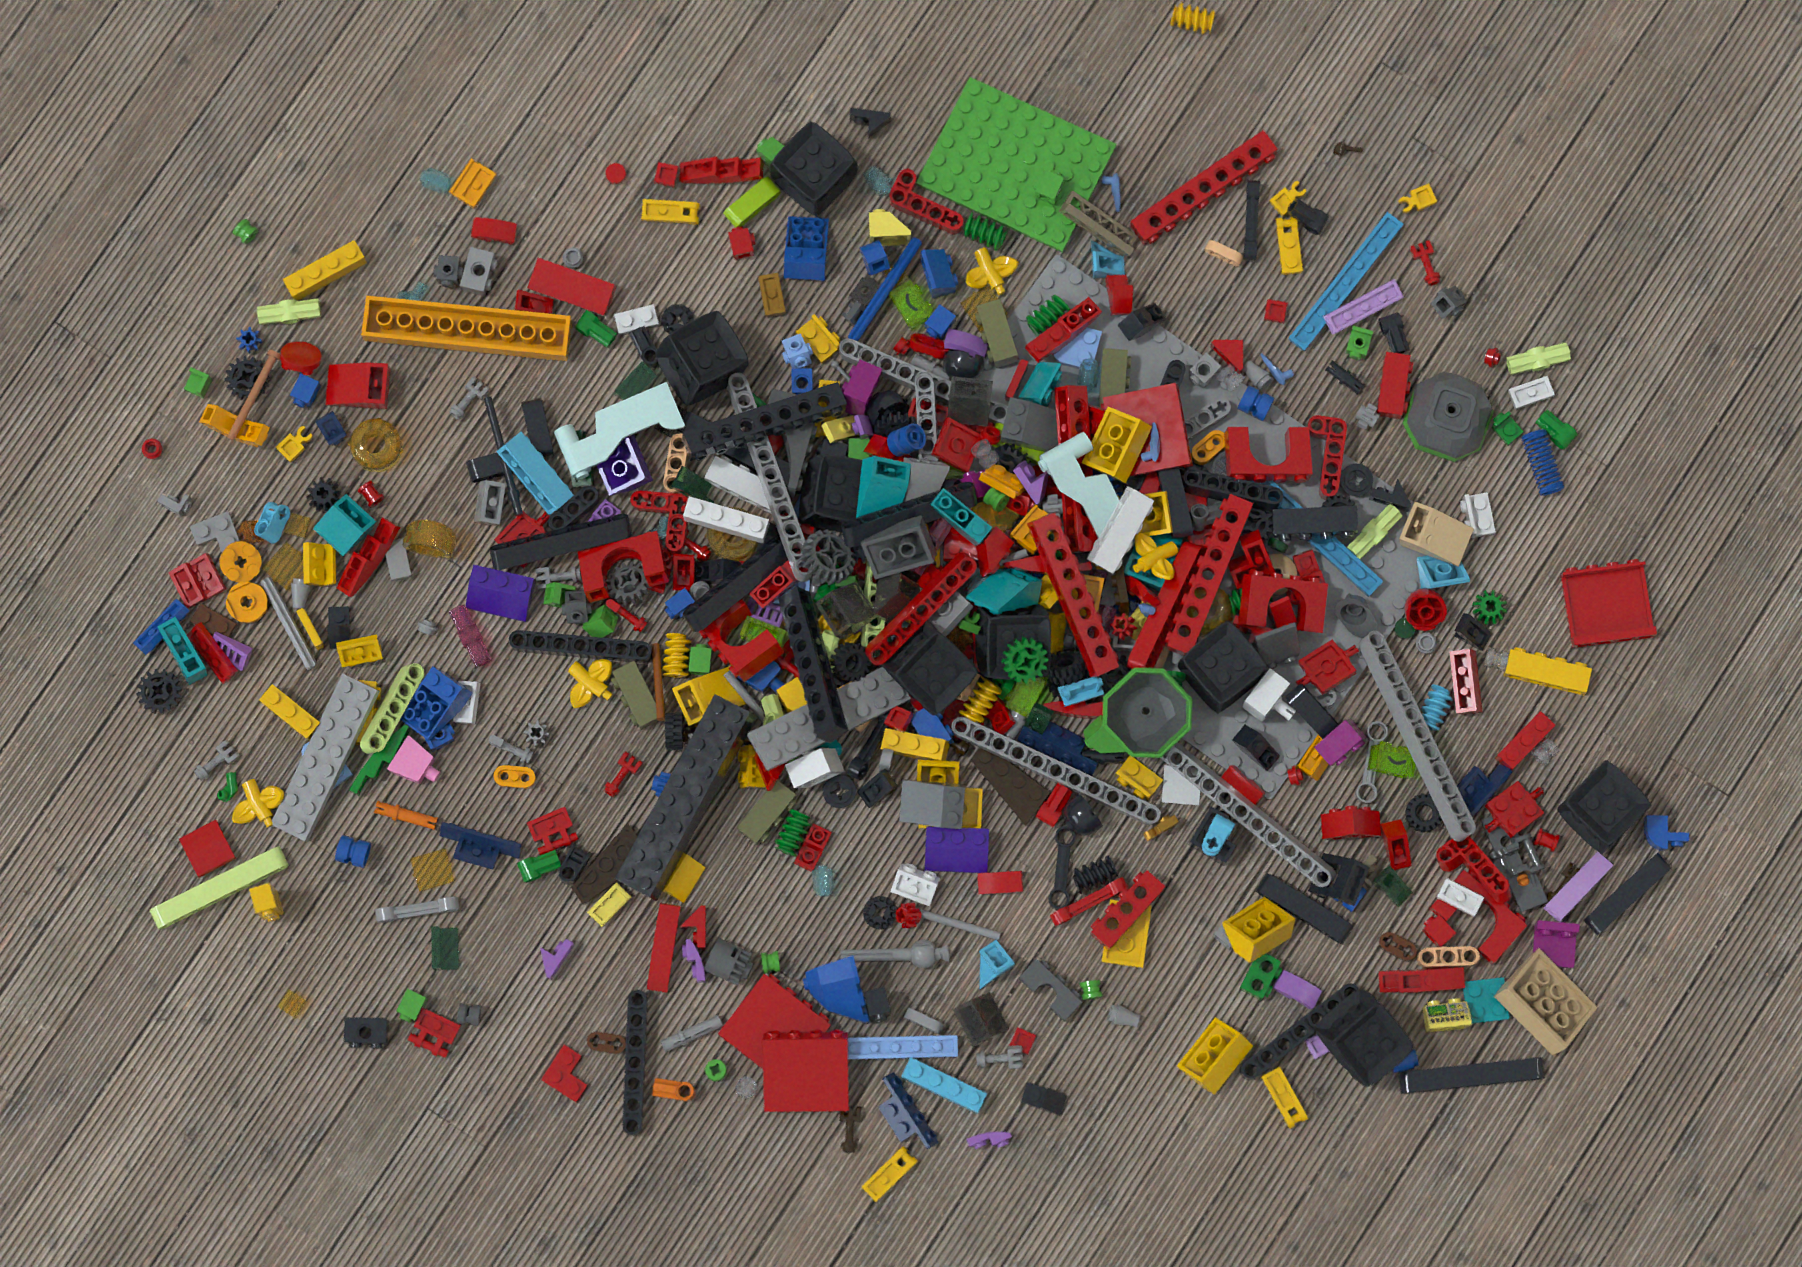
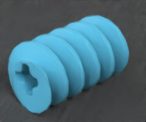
[1420,684,1454,731]

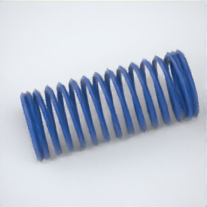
[1521,429,1565,496]

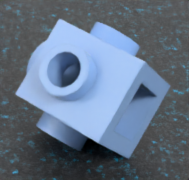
[782,333,813,369]

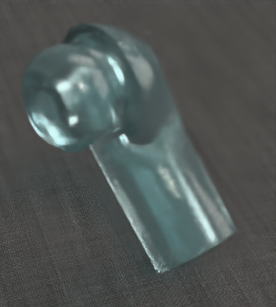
[397,281,427,301]
[647,516,669,540]

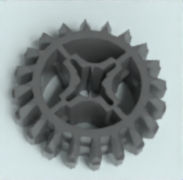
[800,529,856,585]

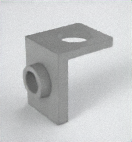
[1110,629,1134,652]

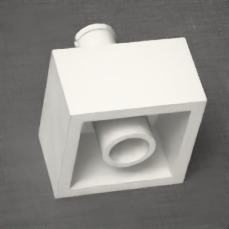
[1242,668,1296,722]
[785,748,845,788]

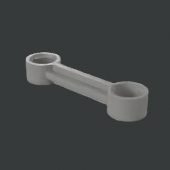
[1355,721,1388,804]
[375,897,460,923]

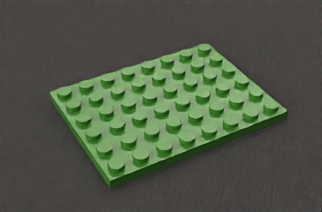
[916,77,1117,253]

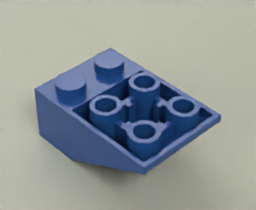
[784,216,829,281]
[400,666,473,740]

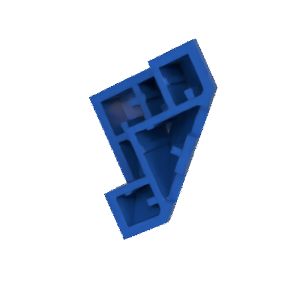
[802,956,869,1024]

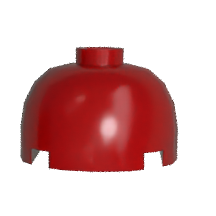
[1404,588,1447,631]

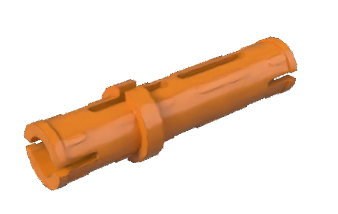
[374,801,438,830]

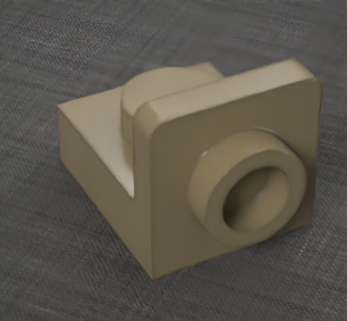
[1362,854,1377,889]

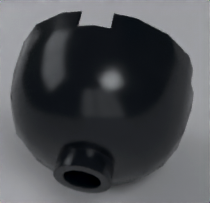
[943,351,985,385]
[867,391,909,426]
[1064,794,1103,836]

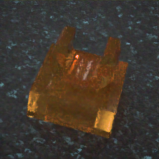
[237,520,264,543]
[947,626,974,652]

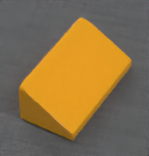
[1297,735,1329,781]

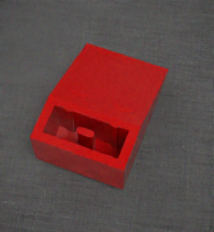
[325,362,390,409]

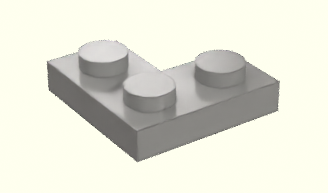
[190,511,240,552]

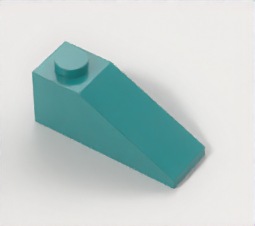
[157,617,208,685]

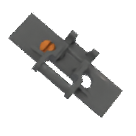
[1481,816,1548,912]

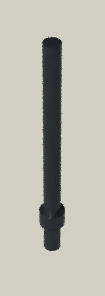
[484,397,523,516]

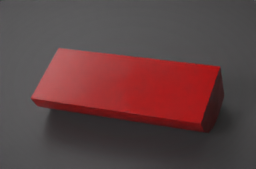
[527,257,617,315]

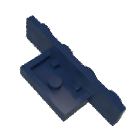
[1018,721,1098,776]
[1457,764,1512,829]
[440,822,522,870]
[878,1072,939,1149]

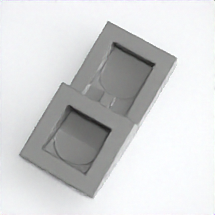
[386,538,412,581]

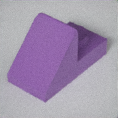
[1013,460,1049,504]
[540,939,574,980]

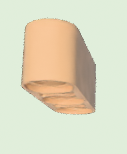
[663,434,688,494]
[1417,946,1480,968]

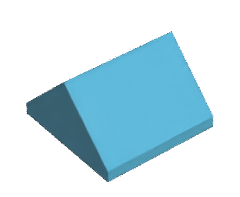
[1417,556,1470,589]

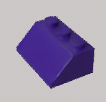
[597,434,653,496]
[465,564,536,622]
[925,826,989,873]

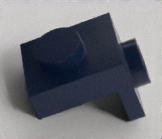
[315,411,347,445]

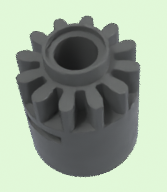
[704,938,754,985]

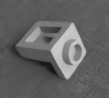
[157,494,192,517]

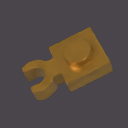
[1143,815,1179,842]

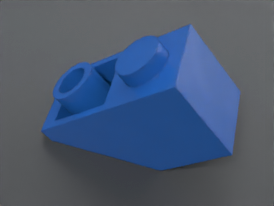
[911,708,954,744]

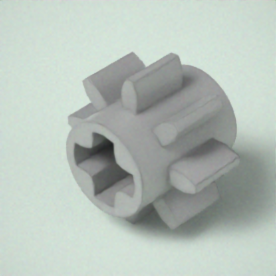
[1355,403,1380,430]
[1043,494,1063,519]
[523,720,550,747]

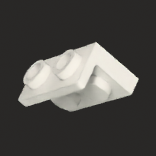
[1460,493,1496,538]
[890,863,940,906]

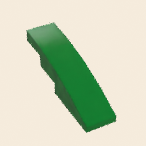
[349,725,411,796]

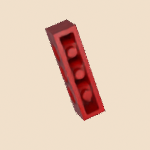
[1090,870,1166,951]

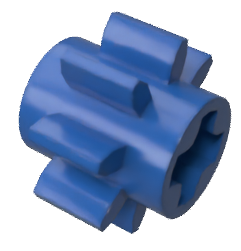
[236,327,263,354]
[651,771,671,797]

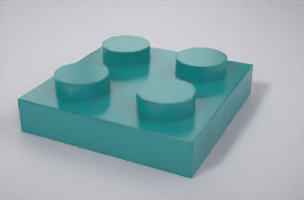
[1462,977,1510,1024]

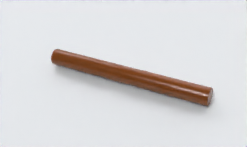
[652,643,665,721]

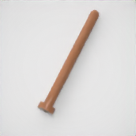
[228,349,280,441]

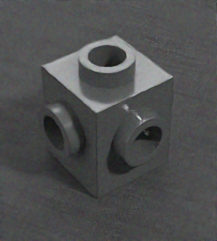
[433,255,464,288]
[1430,285,1467,319]
[562,590,592,624]

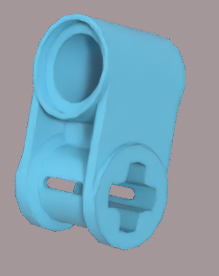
[254,502,290,544]
[1202,814,1235,856]

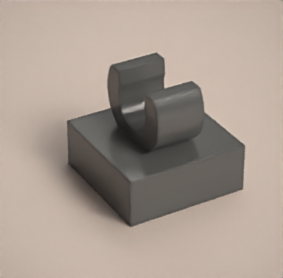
[842,301,866,327]

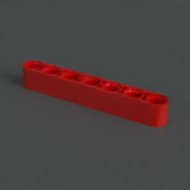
[1128,541,1207,669]
[865,553,977,665]

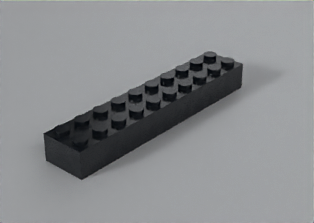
[615,694,757,901]

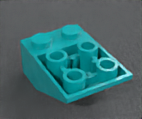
[1018,362,1063,407]
[856,456,911,518]
[1124,533,1184,592]
[966,567,1042,614]

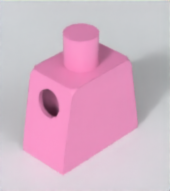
[387,736,441,784]

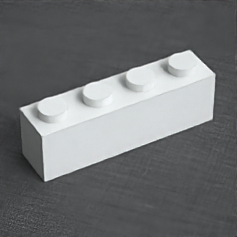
[704,456,788,514]
[1087,486,1154,574]
[683,496,769,544]

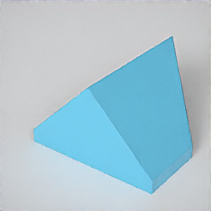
[1091,239,1125,279]
[979,940,1015,990]

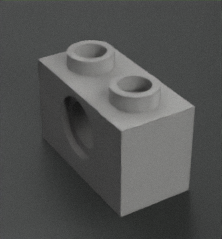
[460,247,498,296]
[474,480,506,526]

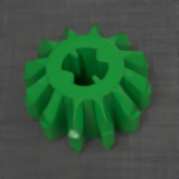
[1472,590,1507,625]

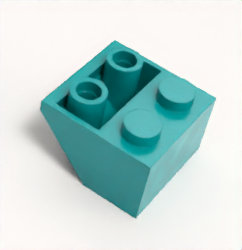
[313,494,376,557]

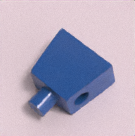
[737,661,785,694]

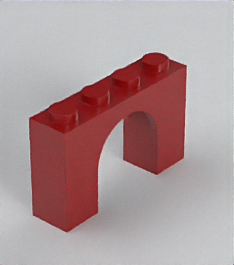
[1224,427,1313,483]
[578,531,669,603]
[1238,571,1328,633]
[698,599,784,682]
[1429,870,1528,965]

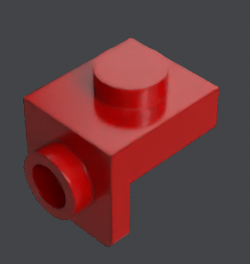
[917,563,953,595]

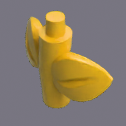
[966,247,1019,295]
[1133,532,1178,580]
[568,659,613,708]
[232,779,284,828]

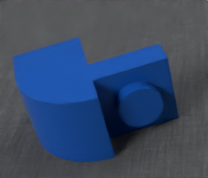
[859,240,890,275]
[1644,815,1689,851]

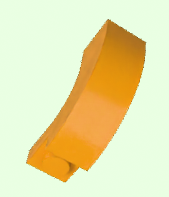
[199,404,270,448]

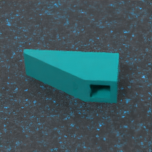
[930,488,992,546]

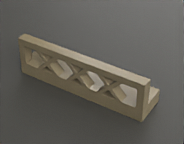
[1058,191,1138,257]

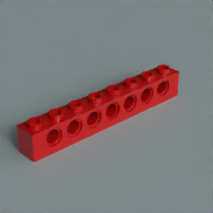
[1130,130,1278,245]
[1054,385,1097,553]
[1165,494,1253,656]
[1027,512,1119,677]

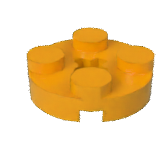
[219,541,261,583]
[226,581,268,623]

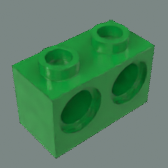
[1239,953,1283,1001]

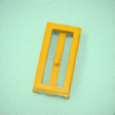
[296,608,324,651]

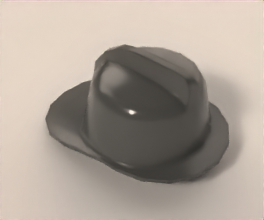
[1335,593,1377,638]

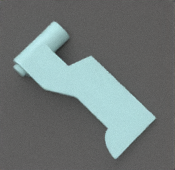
[554,382,685,480]
[1038,432,1135,566]

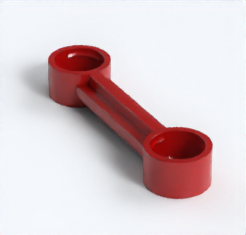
[1049,877,1129,927]

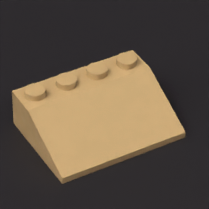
[1494,948,1598,1056]

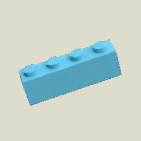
[496,432,574,515]
[901,1057,987,1114]

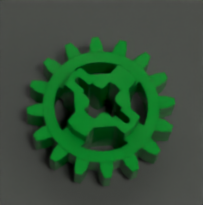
[1002,637,1048,684]

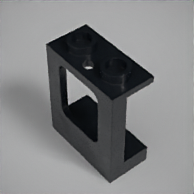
[1308,853,1370,906]

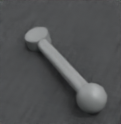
[831,360,850,382]

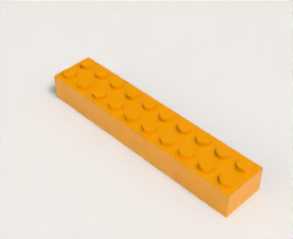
[361,295,572,361]

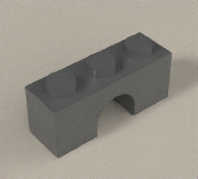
[1019,959,1082,1022]

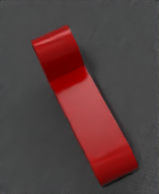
[889,169,963,235]
[1307,415,1347,500]
[1436,836,1512,903]

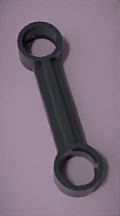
[1244,180,1260,261]
[847,710,891,780]
[1048,826,1076,910]

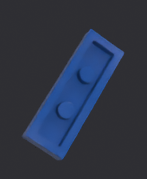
[133,598,190,655]

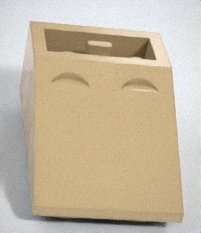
[1399,502,1474,567]

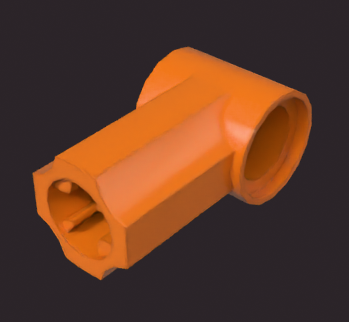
[653,1078,696,1102]

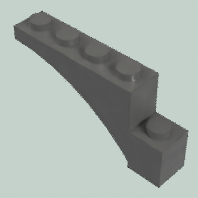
[768,388,817,498]

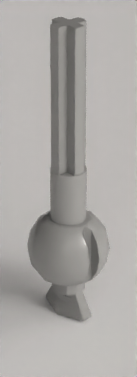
[840,939,950,969]

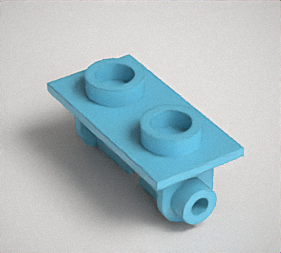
[1058,677,1104,706]

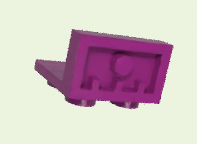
[1533,920,1580,968]

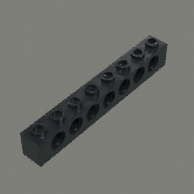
[682,382,847,461]
[778,586,849,743]

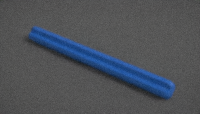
[848,237,922,341]

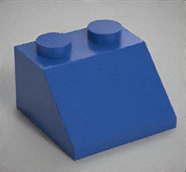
[921,249,959,299]

